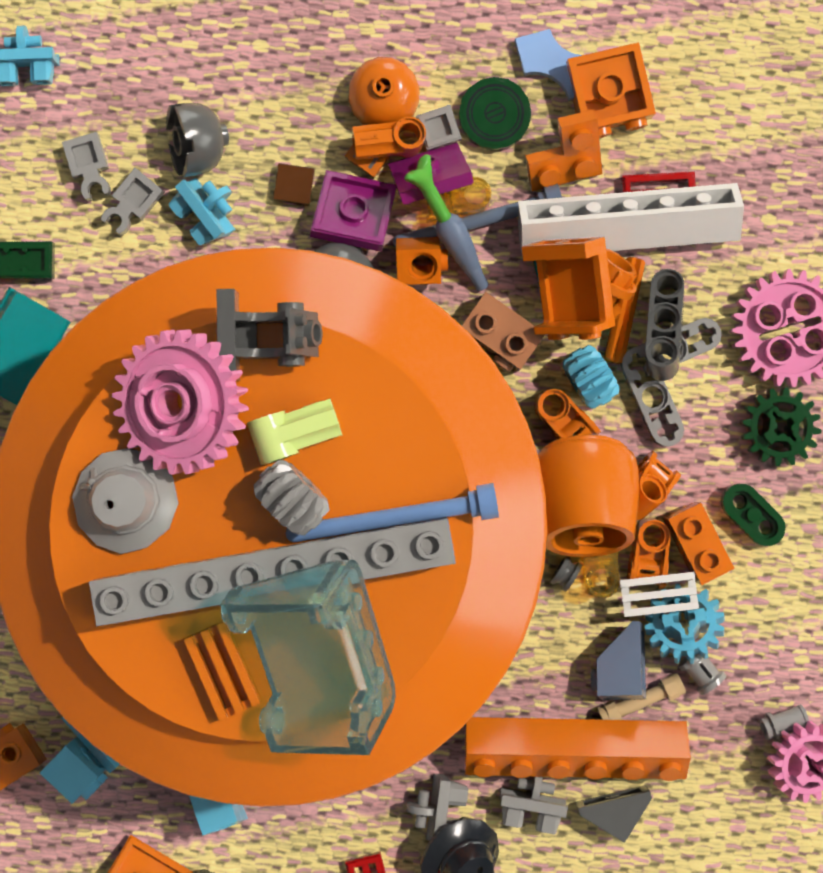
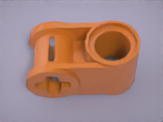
[534,389,601,440]
[637,451,681,520]
[627,517,671,589]

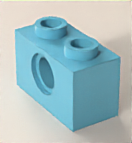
[40,737,108,804]

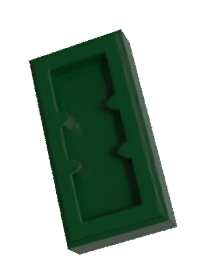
[0,241,55,279]

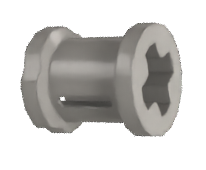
[678,653,727,695]

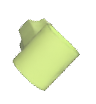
[247,399,343,466]

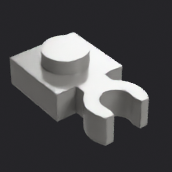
[62,132,111,202]
[101,168,165,236]

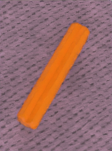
[604,257,645,364]

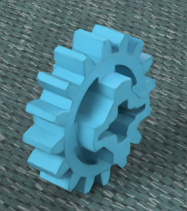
[644,584,725,664]

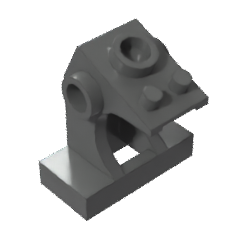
[216,289,323,381]

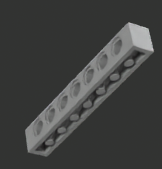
[89,517,456,626]

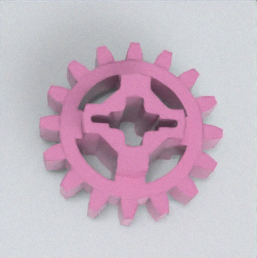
[767,721,823,803]

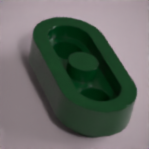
[721,483,786,546]

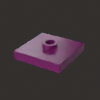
[388,142,474,205]
[310,170,396,252]

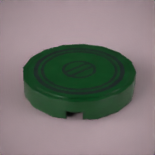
[459,77,531,151]

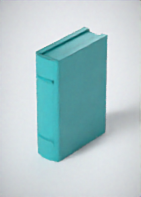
[0,287,71,405]

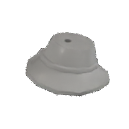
[72,448,179,554]

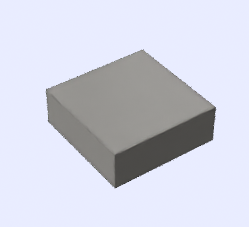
[416,105,462,151]

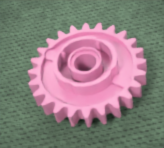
[112,329,249,475]

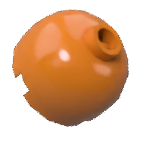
[348,57,420,125]

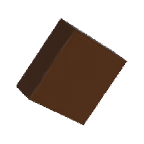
[273,163,315,206]

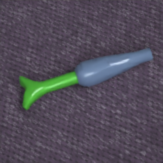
[404,154,489,291]

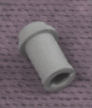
[760,704,809,741]

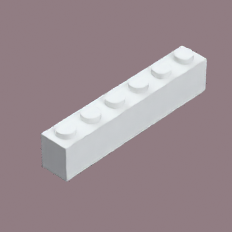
[518,183,744,259]

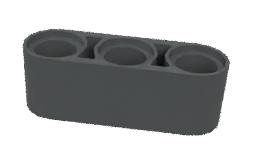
[645,269,685,381]

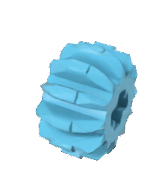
[563,345,619,409]

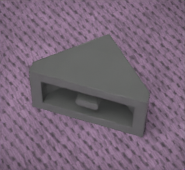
[575,785,652,843]

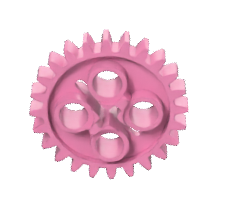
[729,269,823,388]

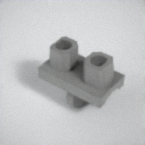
[406,774,468,841]
[499,776,568,834]

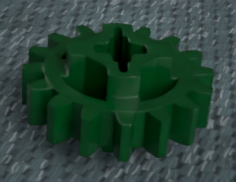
[740,387,822,466]

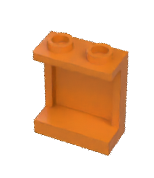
[521,237,615,340]

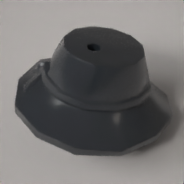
[420,817,499,873]

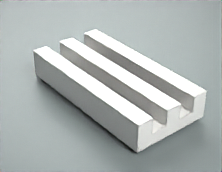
[620,572,699,617]

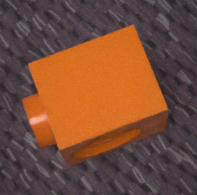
[396,237,448,285]

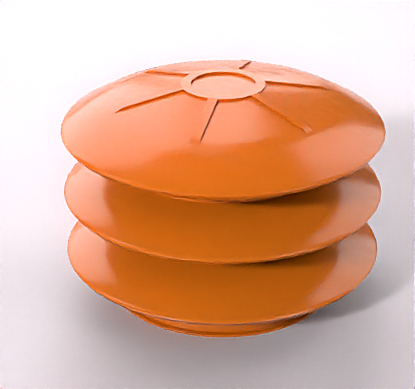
[0,248,547,807]

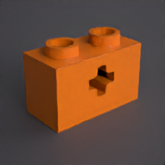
[663,502,735,585]

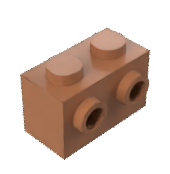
[462,291,545,372]

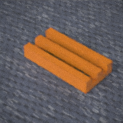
[184,621,262,722]

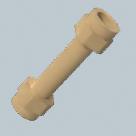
[597,673,686,720]

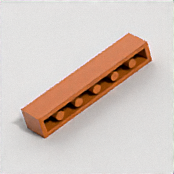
[465,717,691,781]

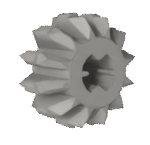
[253,459,330,536]

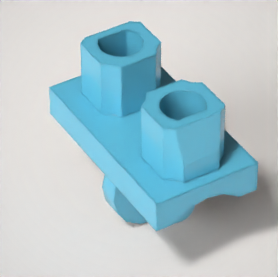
[0,25,60,87]
[169,178,236,246]

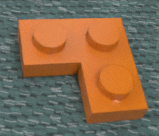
[525,109,603,191]

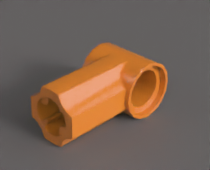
[352,116,426,160]

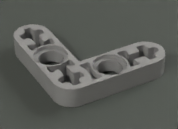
[620,318,722,447]

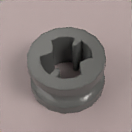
[550,556,582,592]

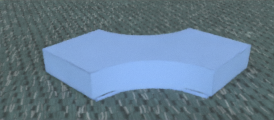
[514,29,582,101]

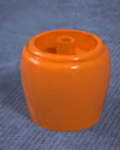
[538,434,640,557]

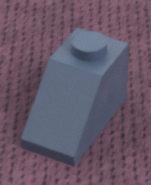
[591,621,646,700]

